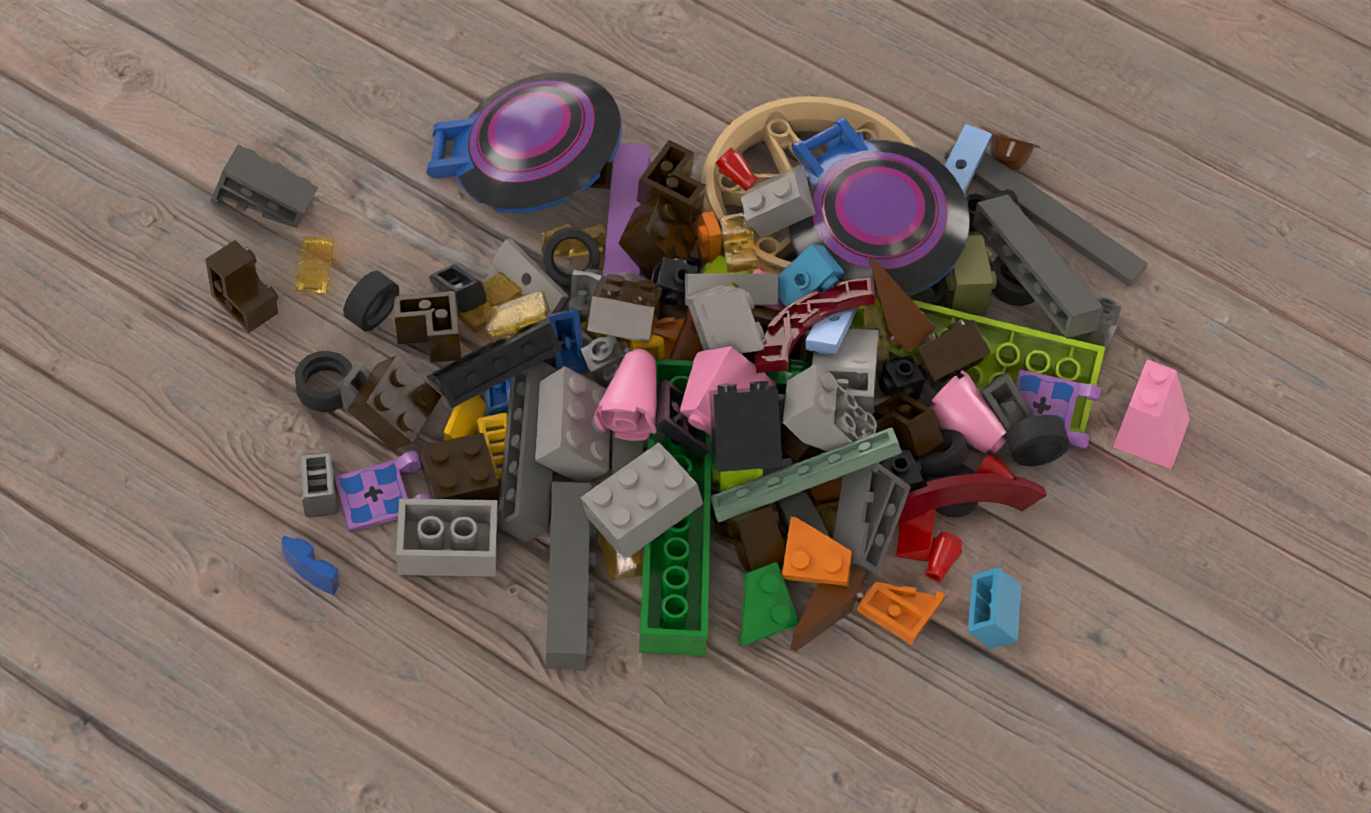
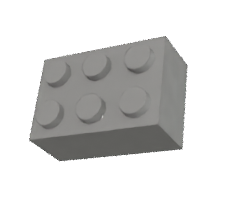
[535,366,610,483]
[580,443,703,560]
[396,499,497,577]

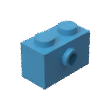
[778,244,845,307]
[968,567,1021,649]

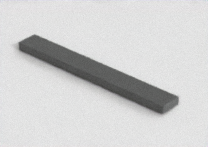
[944,143,1148,286]

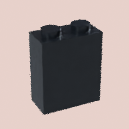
[709,381,782,472]

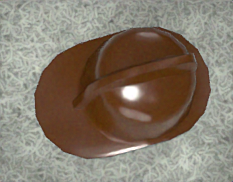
[980,126,1040,171]

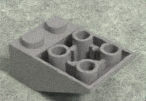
[685,285,765,354]
[812,329,879,414]
[783,363,877,452]

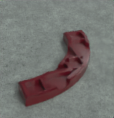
[756,277,875,373]
[897,473,1047,525]

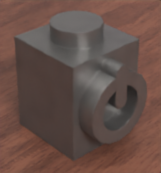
[581,335,630,386]

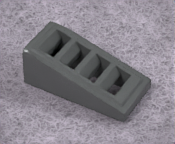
[300,453,337,517]

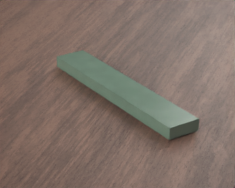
[711,428,902,522]

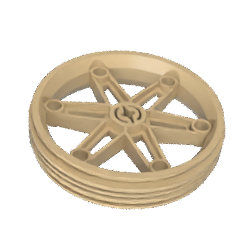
[700,96,917,275]

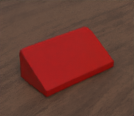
[896,508,935,562]

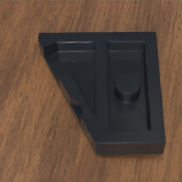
[656,379,710,459]

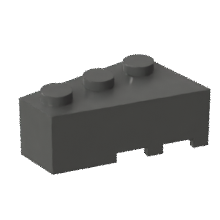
[211,145,318,228]
[833,463,911,575]

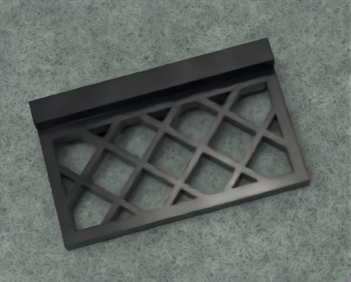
[426,320,563,408]

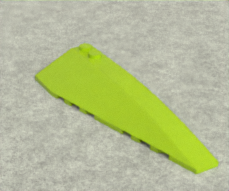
[849,297,1105,433]

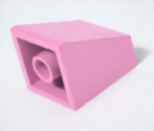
[680,346,776,441]
[1113,360,1190,469]

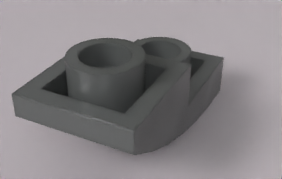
[776,492,829,537]

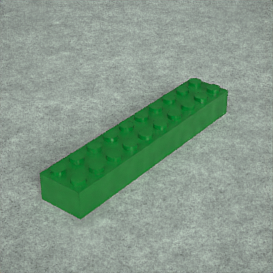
[639,359,712,656]

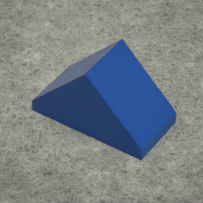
[547,310,588,372]

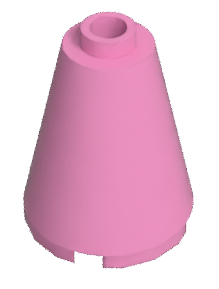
[594,349,657,441]
[929,370,1007,455]

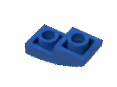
[281,535,339,596]

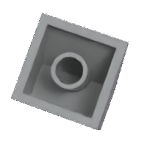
[741,164,816,238]

